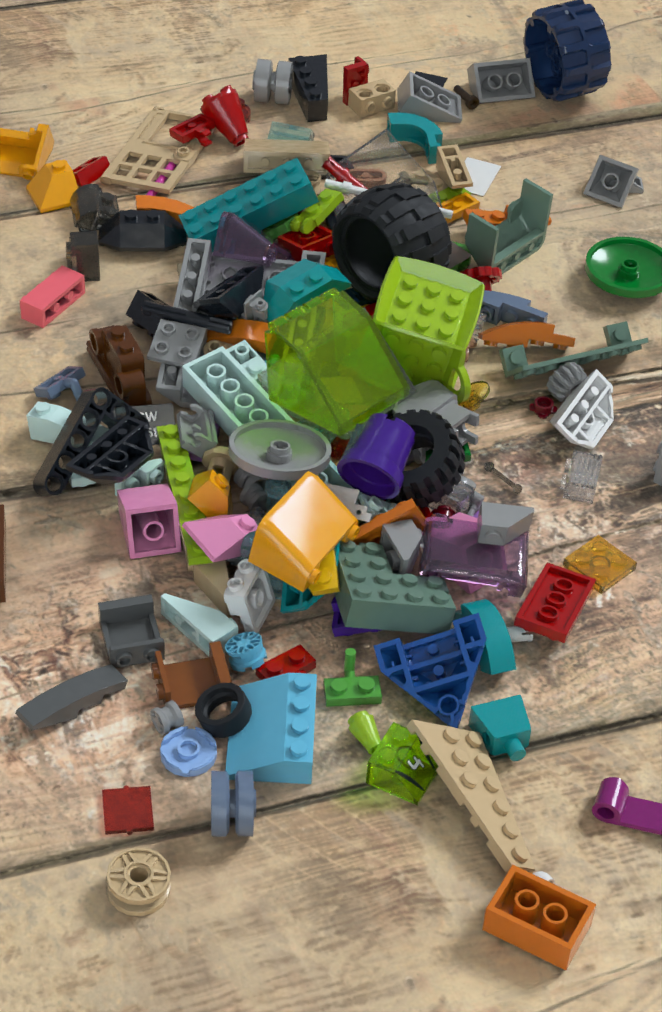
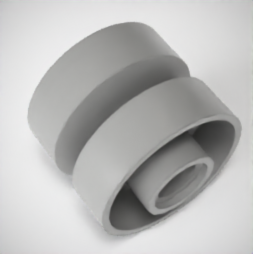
[252,59,293,105]

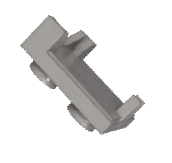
[147,319,208,367]

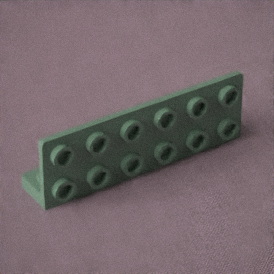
[499,321,649,380]

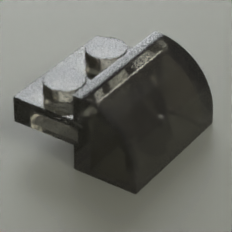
[70,184,119,231]

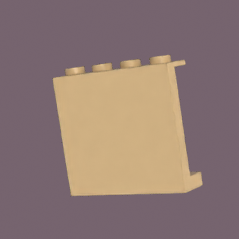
[243,139,330,175]

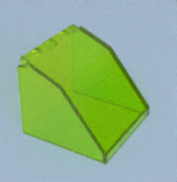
[264,288,409,436]

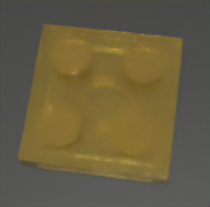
[563,535,637,594]

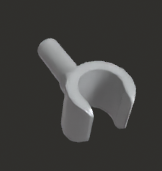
[467,491,484,517]

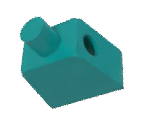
[468,695,531,762]

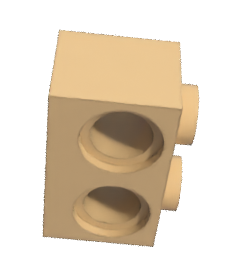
[348,79,396,118]

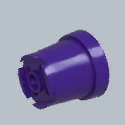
[337,413,415,499]

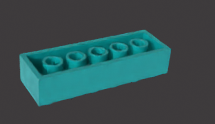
[178,158,319,252]

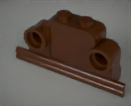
[86,325,152,406]

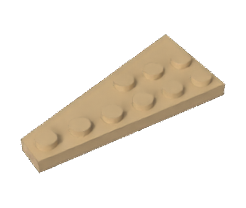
[406,719,535,873]

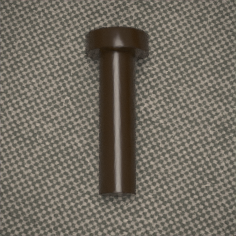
[453,85,479,110]

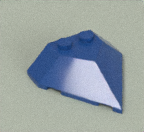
[374,613,487,728]

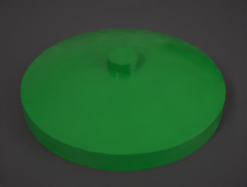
[585,237,662,298]

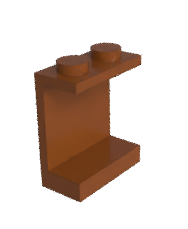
[151,641,232,709]

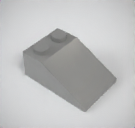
[397,71,462,123]

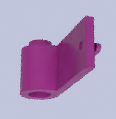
[592,777,662,835]

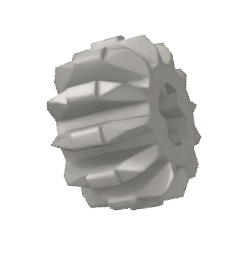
[546,362,587,402]

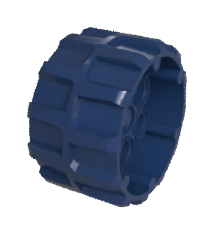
[523,0,612,102]

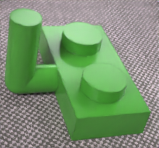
[323,648,382,707]

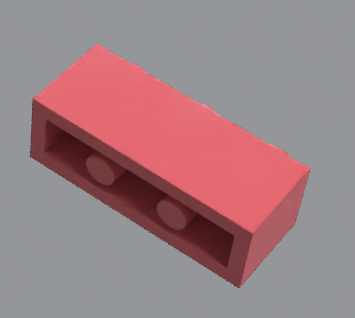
[20,265,85,328]

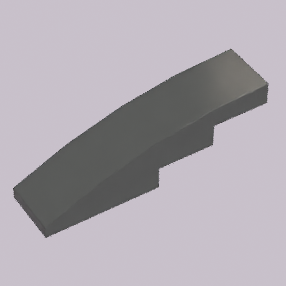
[15,664,128,731]

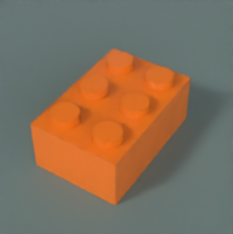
[482,865,596,970]

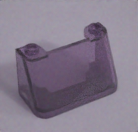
[213,211,295,266]
[418,513,529,598]

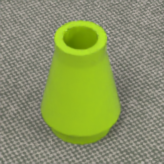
[348,710,384,754]

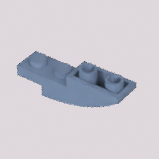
[478,290,548,325]

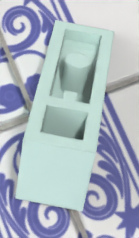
[161,593,239,656]

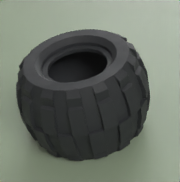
[332,183,452,302]

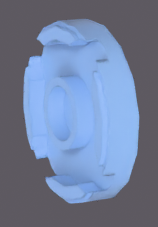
[160,726,217,777]

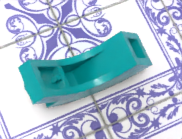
[387,112,443,164]
[453,599,516,675]

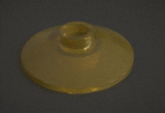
[458,381,490,411]

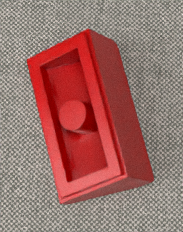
[73,156,110,188]

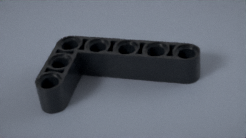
[33,387,149,496]

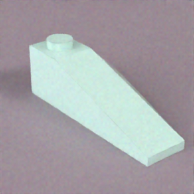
[26,401,110,446]

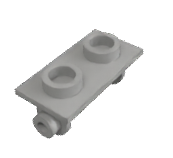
[243,289,268,323]

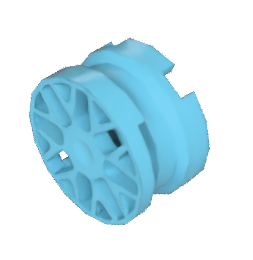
[225,632,267,672]

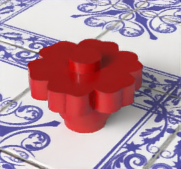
[460,266,502,291]

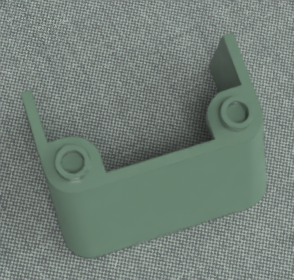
[465,178,553,274]

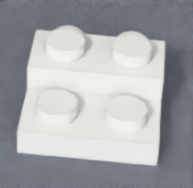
[224,559,276,633]

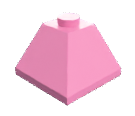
[182,514,258,563]

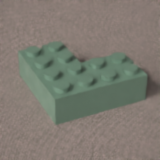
[334,540,456,634]

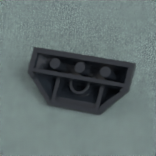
[98,209,187,252]
[193,265,264,320]
[65,416,154,485]

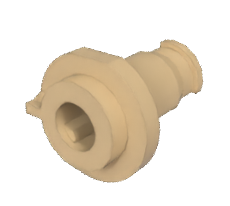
[202,446,240,482]

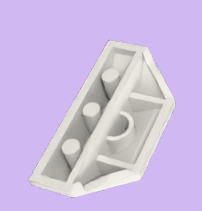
[549,369,614,450]

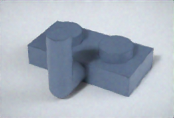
[33,366,86,402]

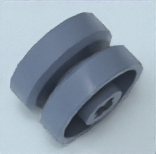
[211,770,256,837]

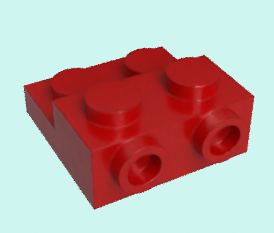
[277,225,334,261]

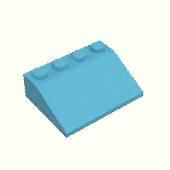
[225,673,317,784]

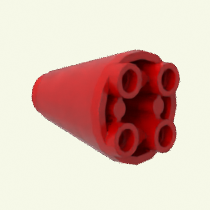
[200,85,249,147]

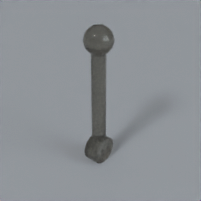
[484,462,522,494]

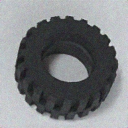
[384,409,466,508]

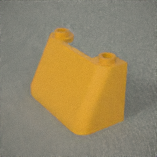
[0,124,54,180]
[248,471,360,592]

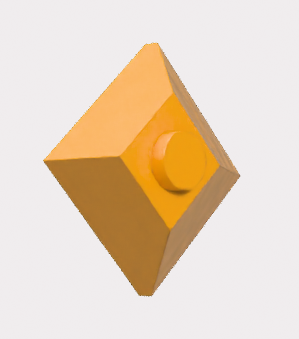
[26,160,82,213]
[187,469,233,518]

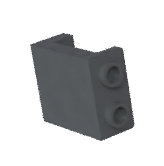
[98,594,165,668]

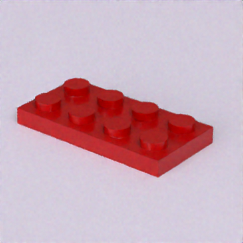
[514,562,596,643]

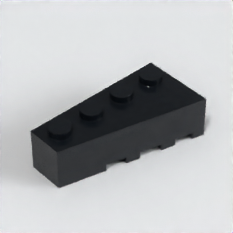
[288,54,328,122]

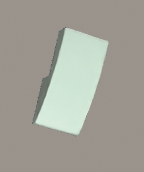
[114,458,164,496]

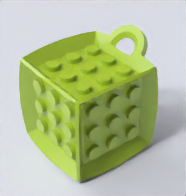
[356,256,485,404]

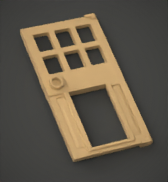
[99,106,217,194]

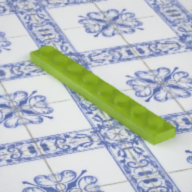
[156,424,215,566]

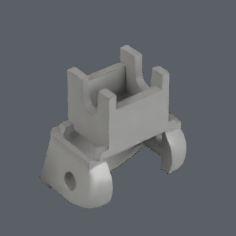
[392,380,480,451]

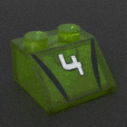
[366,722,438,806]

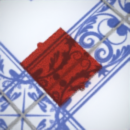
[102,785,154,835]

